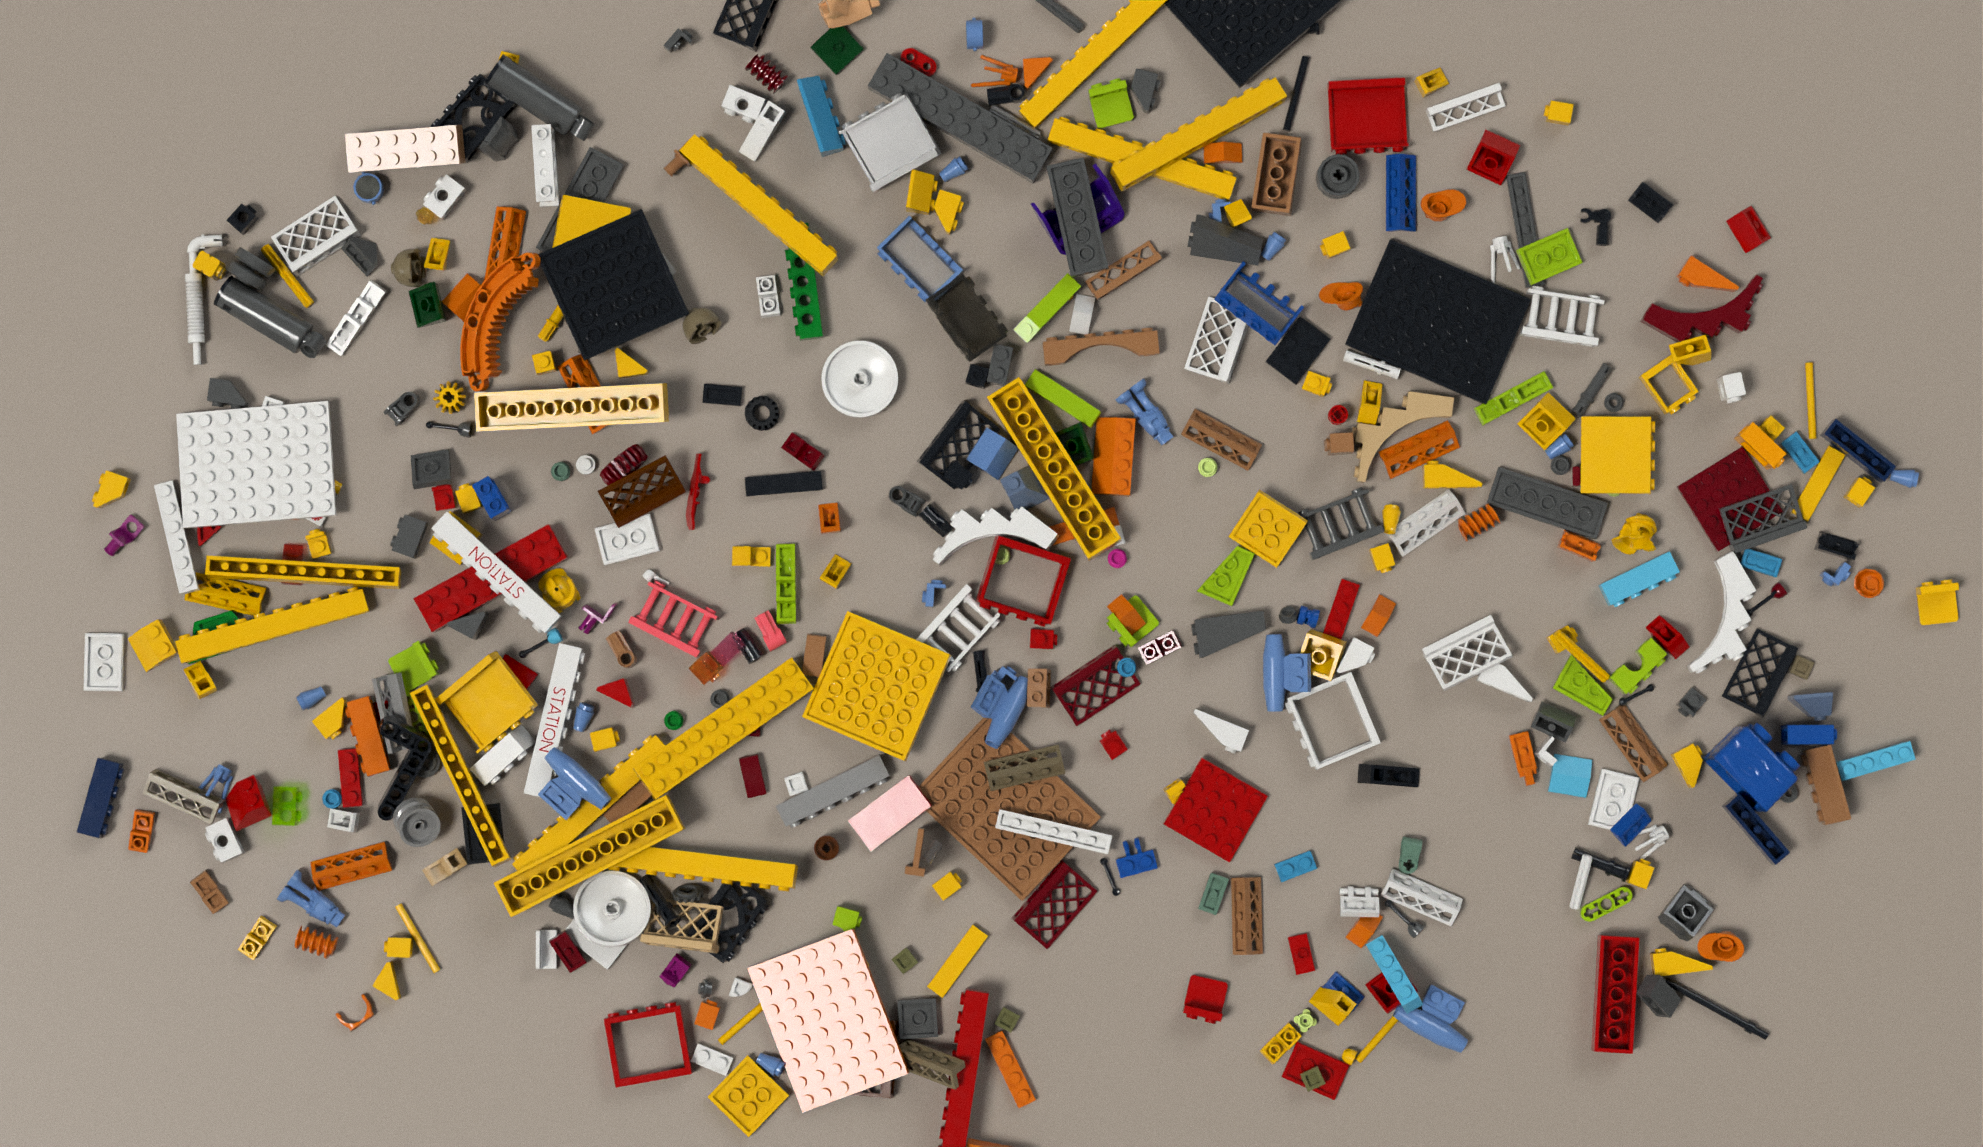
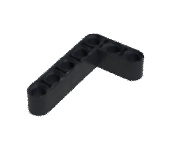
[378,716,432,821]

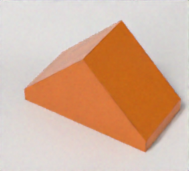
[1023,57,1053,91]
[1203,141,1242,164]
[818,503,841,534]
[1107,594,1146,635]
[1361,594,1396,637]
[1345,914,1383,948]

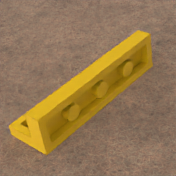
[185,572,266,616]

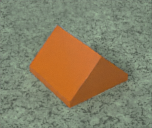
[442,273,488,321]

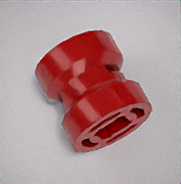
[1328,405,1348,425]

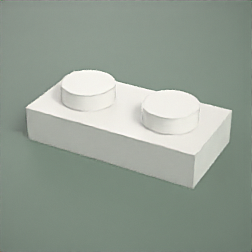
[691,1043,733,1076]

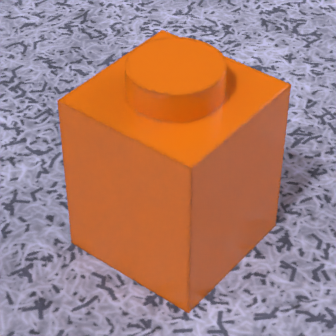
[694,999,721,1030]

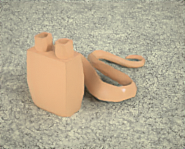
[818,0,880,28]

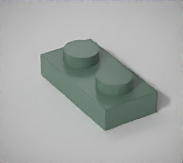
[1198,873,1229,915]

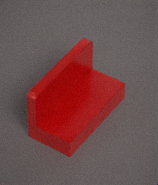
[1726,206,1771,253]

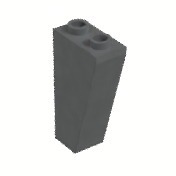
[1187,214,1262,266]
[1191,611,1266,658]

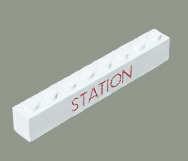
[431,512,562,634]
[524,643,585,797]

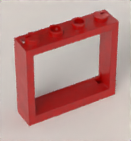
[975,536,1071,627]
[604,1002,693,1088]

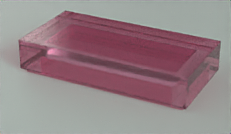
[706,631,745,670]

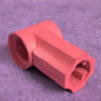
[754,610,787,652]

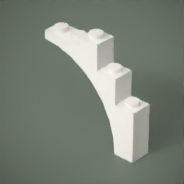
[933,506,1059,566]
[1687,551,1756,674]

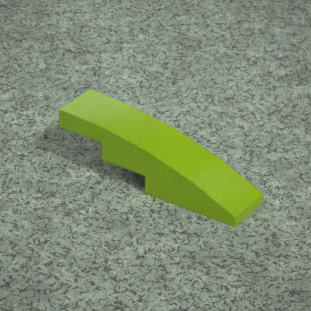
[1025,369,1102,428]
[1474,371,1553,426]
[776,544,796,624]

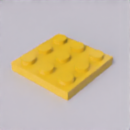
[1229,489,1308,568]
[708,1055,789,1137]

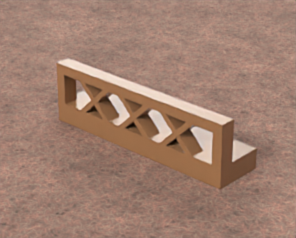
[1085,241,1162,301]
[1181,409,1262,471]
[1599,705,1667,782]
[603,780,651,823]
[1231,877,1263,955]

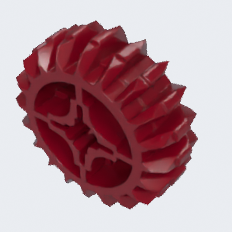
[600,444,648,485]

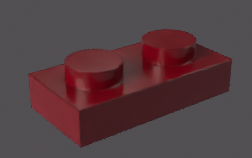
[549,930,586,973]

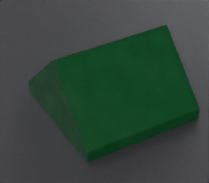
[409,281,446,328]
[1055,422,1094,466]

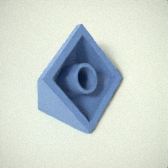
[966,427,1018,480]

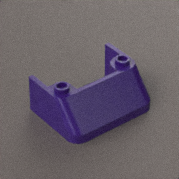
[1031,163,1124,255]

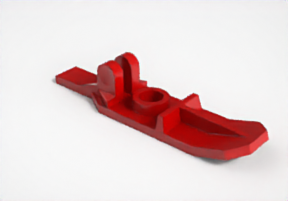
[686,454,710,530]

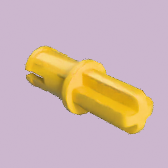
[538,305,564,342]

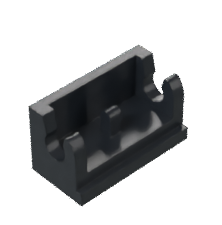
[1627,182,1673,223]
[1814,531,1859,561]

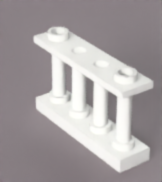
[531,124,559,207]
[1520,286,1605,347]
[916,584,1001,672]

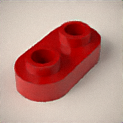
[901,48,936,77]

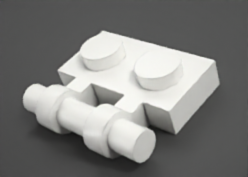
[1339,886,1380,917]

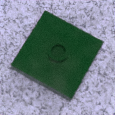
[810,26,864,75]

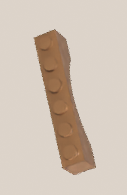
[1043,328,1160,366]

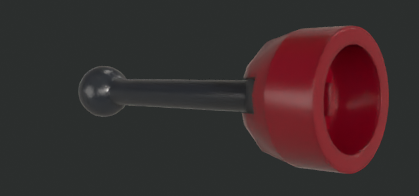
[1746,582,1788,617]

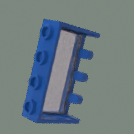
[1214,261,1304,345]

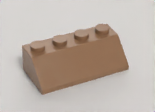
[1800,744,1851,825]

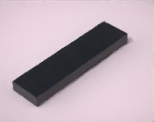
[745,471,823,497]

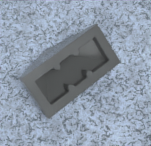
[342,237,378,277]

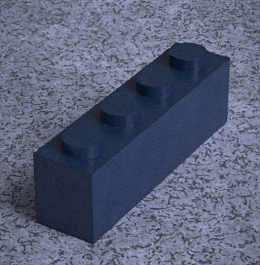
[1820,419,1896,483]
[77,758,124,838]
[1722,794,1790,865]

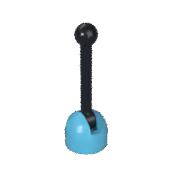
[519,627,563,658]

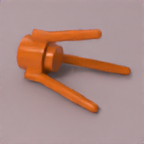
[971,55,1018,87]

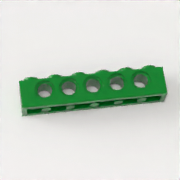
[785,223,823,341]

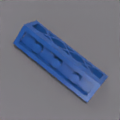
[1386,154,1416,232]

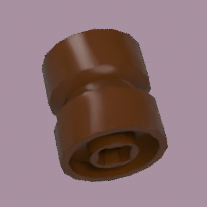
[814,835,840,861]

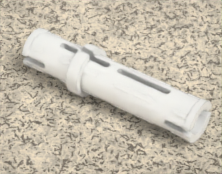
[1343,350,1401,380]

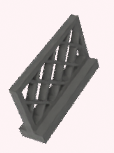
[1719,484,1807,553]

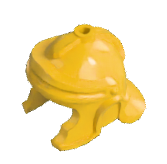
[1611,513,1657,555]
[538,568,581,613]

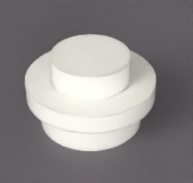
[576,455,595,474]

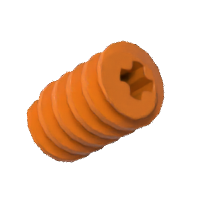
[1458,504,1501,542]
[295,925,338,959]

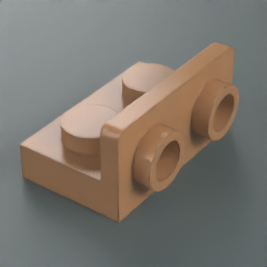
[1027,669,1051,708]

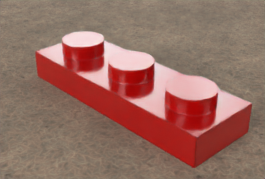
[1323,579,1360,639]
[338,749,363,808]

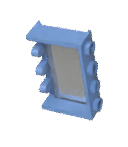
[877,215,964,303]

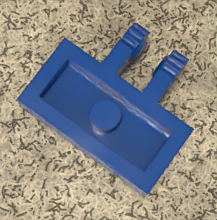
[1115,838,1158,878]

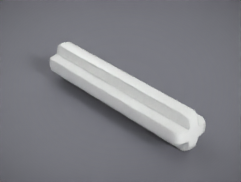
[1570,854,1592,910]

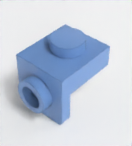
[1209,199,1231,223]
[1820,562,1851,587]
[922,580,946,607]
[991,666,1017,681]

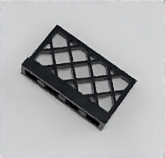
[713,0,778,52]
[917,401,1001,490]
[1722,629,1799,718]

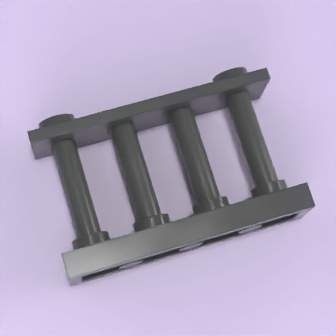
[1298,487,1384,560]

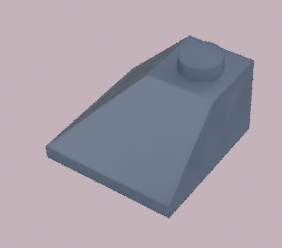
[1000,466,1050,510]
[1788,692,1833,721]

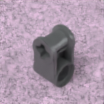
[383,392,420,427]
[889,486,926,517]

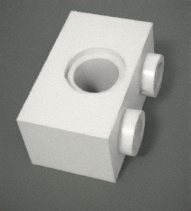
[721,85,766,124]
[423,174,467,220]
[1716,372,1746,404]
[205,818,245,863]

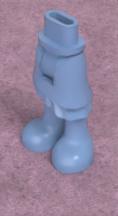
[1115,378,1174,445]
[277,870,345,928]

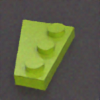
[1197,546,1255,607]
[1552,655,1612,716]

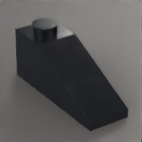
[1357,764,1420,787]

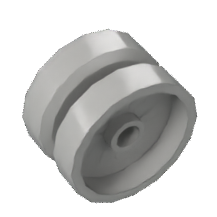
[393,798,441,847]

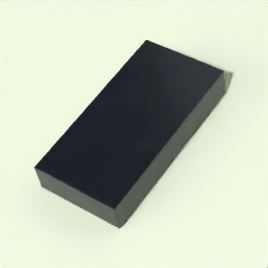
[702,384,742,407]

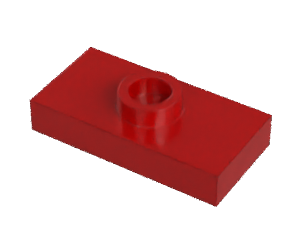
[1287,933,1315,975]

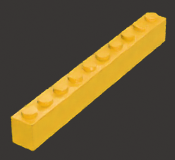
[1019,0,1168,129]
[1110,77,1287,192]
[1047,117,1237,202]
[679,134,838,277]
[205,556,402,589]
[175,587,369,664]
[410,685,511,868]
[512,735,665,871]
[608,847,798,892]

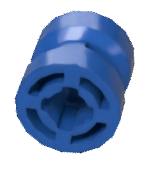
[1296,605,1320,628]

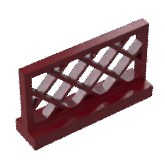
[1051,645,1140,726]
[1012,860,1097,949]

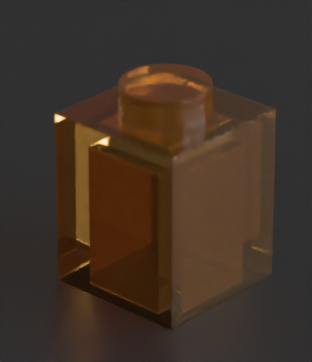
[689,651,724,685]

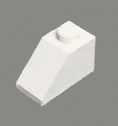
[1336,637,1375,674]

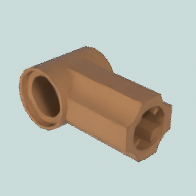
[605,630,637,668]

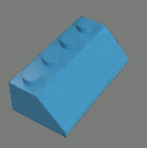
[797,76,846,157]

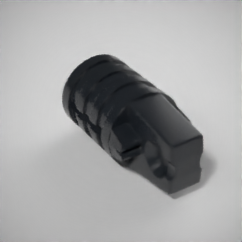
[918,504,952,537]
[733,628,763,664]

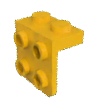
[1916,579,1959,625]

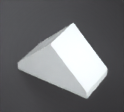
[1069,294,1095,335]
[327,808,360,832]

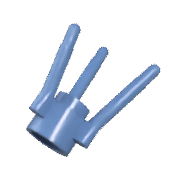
[198,764,233,814]

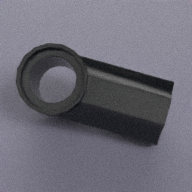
[987,84,1025,106]

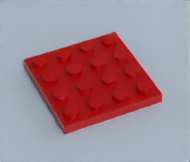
[1163,758,1268,863]

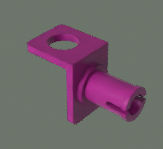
[104,514,145,556]
[578,602,618,634]

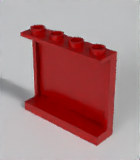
[1327,78,1409,155]

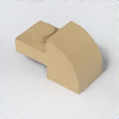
[422,848,467,886]

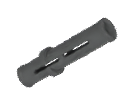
[1571,363,1613,417]

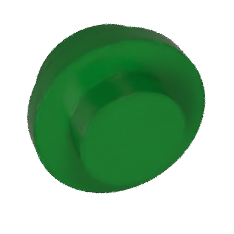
[664,711,683,730]

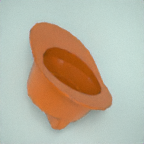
[1420,189,1466,222]
[1319,282,1363,311]
[1697,931,1744,962]

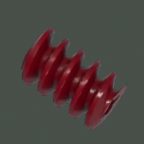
[745,54,788,94]

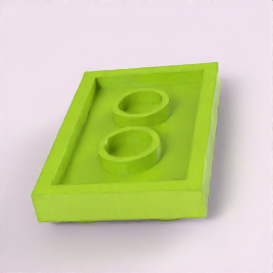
[1516,228,1582,285]

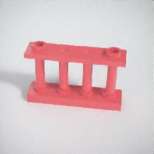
[628,580,718,658]

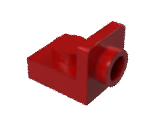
[431,484,456,511]
[1030,629,1057,650]
[1099,730,1128,760]

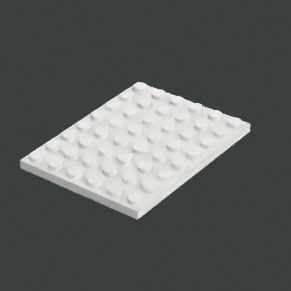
[176,401,337,529]

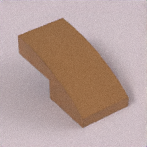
[802,634,826,677]
[190,870,229,914]

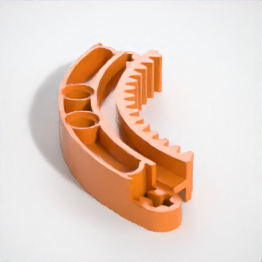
[460,252,541,391]

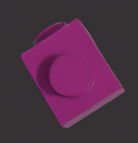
[659,953,692,988]

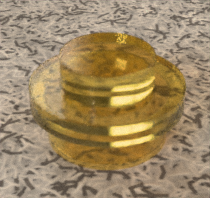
[416,207,434,225]

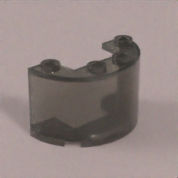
[926,274,1009,362]

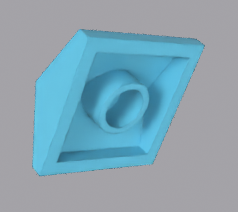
[1548,754,1592,798]

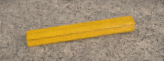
[261,244,314,308]
[1553,629,1610,683]

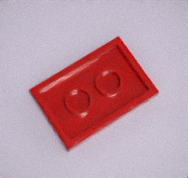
[1281,1042,1350,1100]

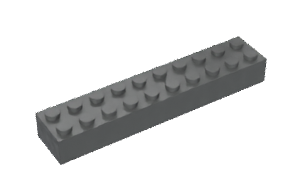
[868,53,1053,183]

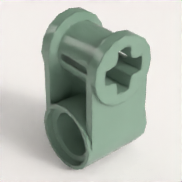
[1398,836,1422,874]

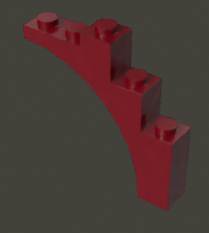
[1640,274,1763,342]

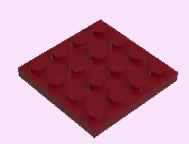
[1677,447,1783,552]

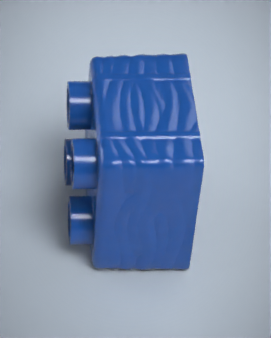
[1702,723,1800,812]

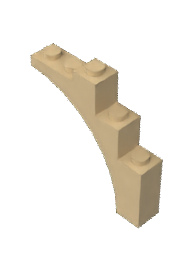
[1352,391,1454,483]

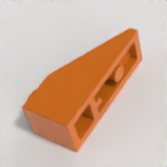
[1676,256,1739,292]

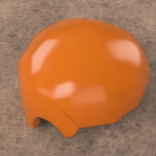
[1854,569,1884,598]

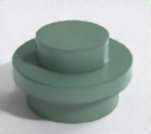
[551,462,570,481]

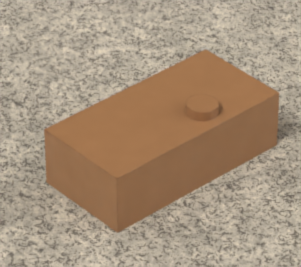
[1251,133,1302,216]

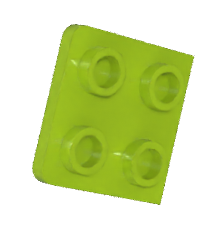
[1088,78,1134,129]
[1106,595,1159,648]
[388,641,439,692]

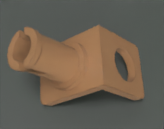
[663,143,691,177]

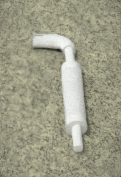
[185,234,223,365]

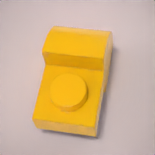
[183,661,217,700]

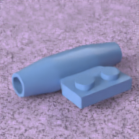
[1263,634,1311,712]
[970,675,1028,749]
[538,747,612,820]
[1393,985,1468,1053]

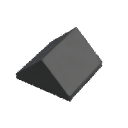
[447,611,489,640]

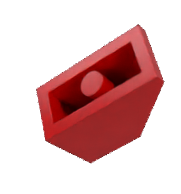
[1645,615,1690,660]

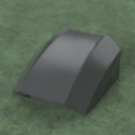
[479,116,519,162]
[1658,884,1714,941]

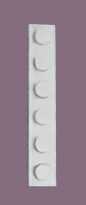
[154,480,199,595]
[995,809,1112,854]

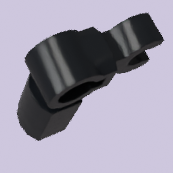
[1580,208,1611,246]

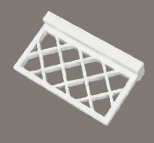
[271,196,361,277]
[1184,296,1249,384]
[1422,615,1513,691]

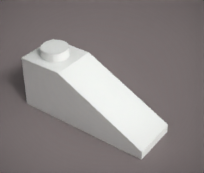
[1476,659,1533,702]
[1193,709,1249,754]

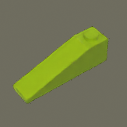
[1013,273,1081,343]

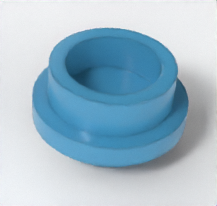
[1117,658,1136,677]
[322,789,342,809]

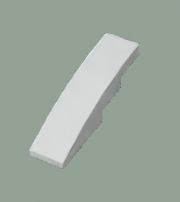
[326,280,387,356]

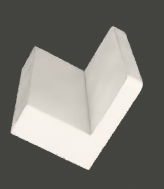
[1533,736,1557,766]
[536,930,557,969]

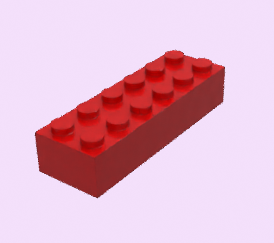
[1591,935,1639,1054]

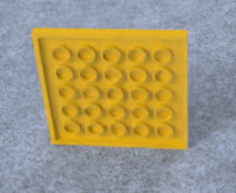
[802,611,952,762]

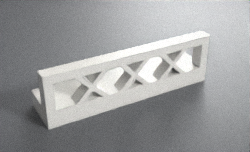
[1426,83,1505,132]
[1387,489,1465,557]
[1381,868,1463,926]

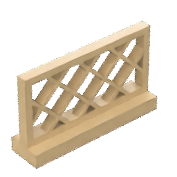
[640,898,724,954]

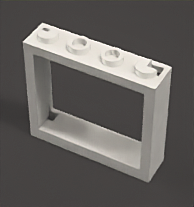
[1285,672,1381,770]

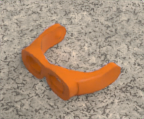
[335,994,374,1031]

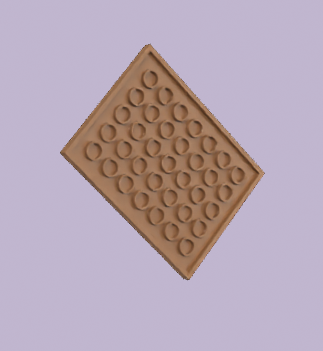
[919,718,1101,901]

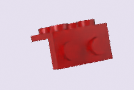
[1182,975,1228,1024]

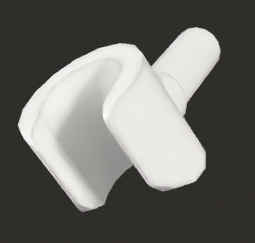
[642,570,670,587]

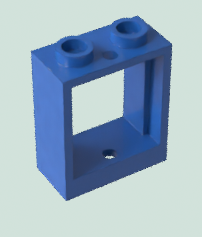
[472,476,512,521]
[1781,725,1837,745]

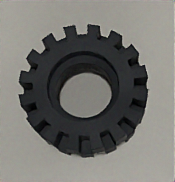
[744,396,780,431]

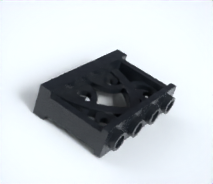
[431,74,517,163]
[687,881,769,963]

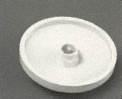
[821,341,898,418]
[573,871,651,948]

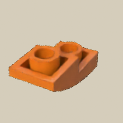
[128,809,155,853]

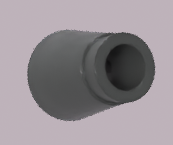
[548,894,574,919]

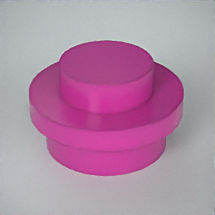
[1108,549,1127,568]

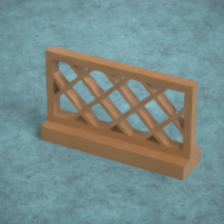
[905,828,926,877]

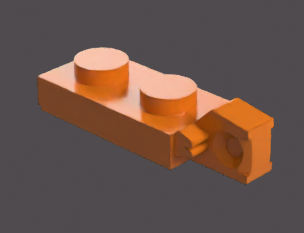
[1509,731,1537,786]

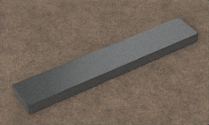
[1506,172,1545,288]

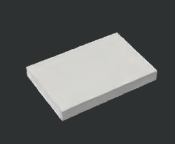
[594,514,660,566]
[83,633,124,691]
[1588,769,1639,830]
[565,919,627,970]

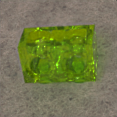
[272,786,302,826]

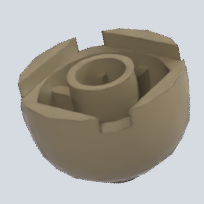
[391,249,426,287]
[682,308,722,344]

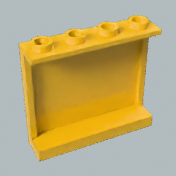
[552,195,631,248]
[1581,416,1655,495]
[435,651,538,754]

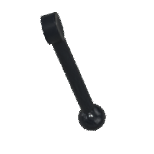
[1619,684,1654,706]
[1100,858,1120,896]

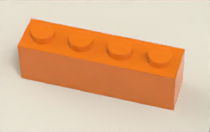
[345,696,392,776]

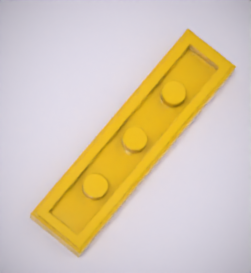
[1791,446,1845,522]
[927,925,988,998]

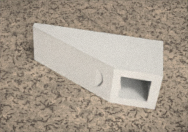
[739,101,786,162]

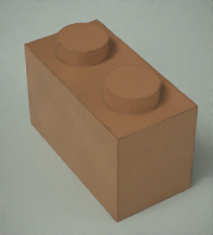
[1324,432,1354,456]

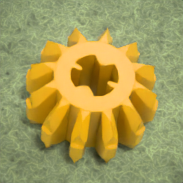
[433,381,466,414]

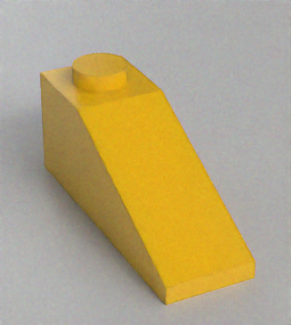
[1422,461,1482,489]
[1650,948,1713,976]

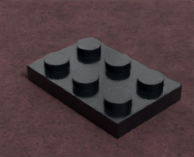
[1265,316,1330,385]
[461,803,505,865]

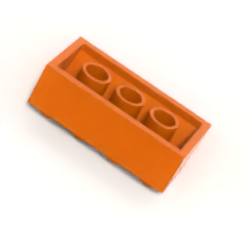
[1091,417,1135,497]

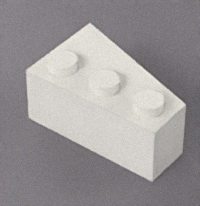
[470,726,536,786]

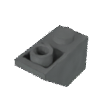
[1131,68,1161,114]
[207,378,248,409]

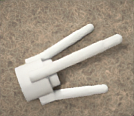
[1490,236,1521,284]
[1635,825,1669,860]

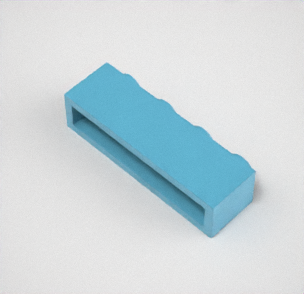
[1598,551,1680,607]
[1836,741,1916,781]
[1366,935,1423,1014]

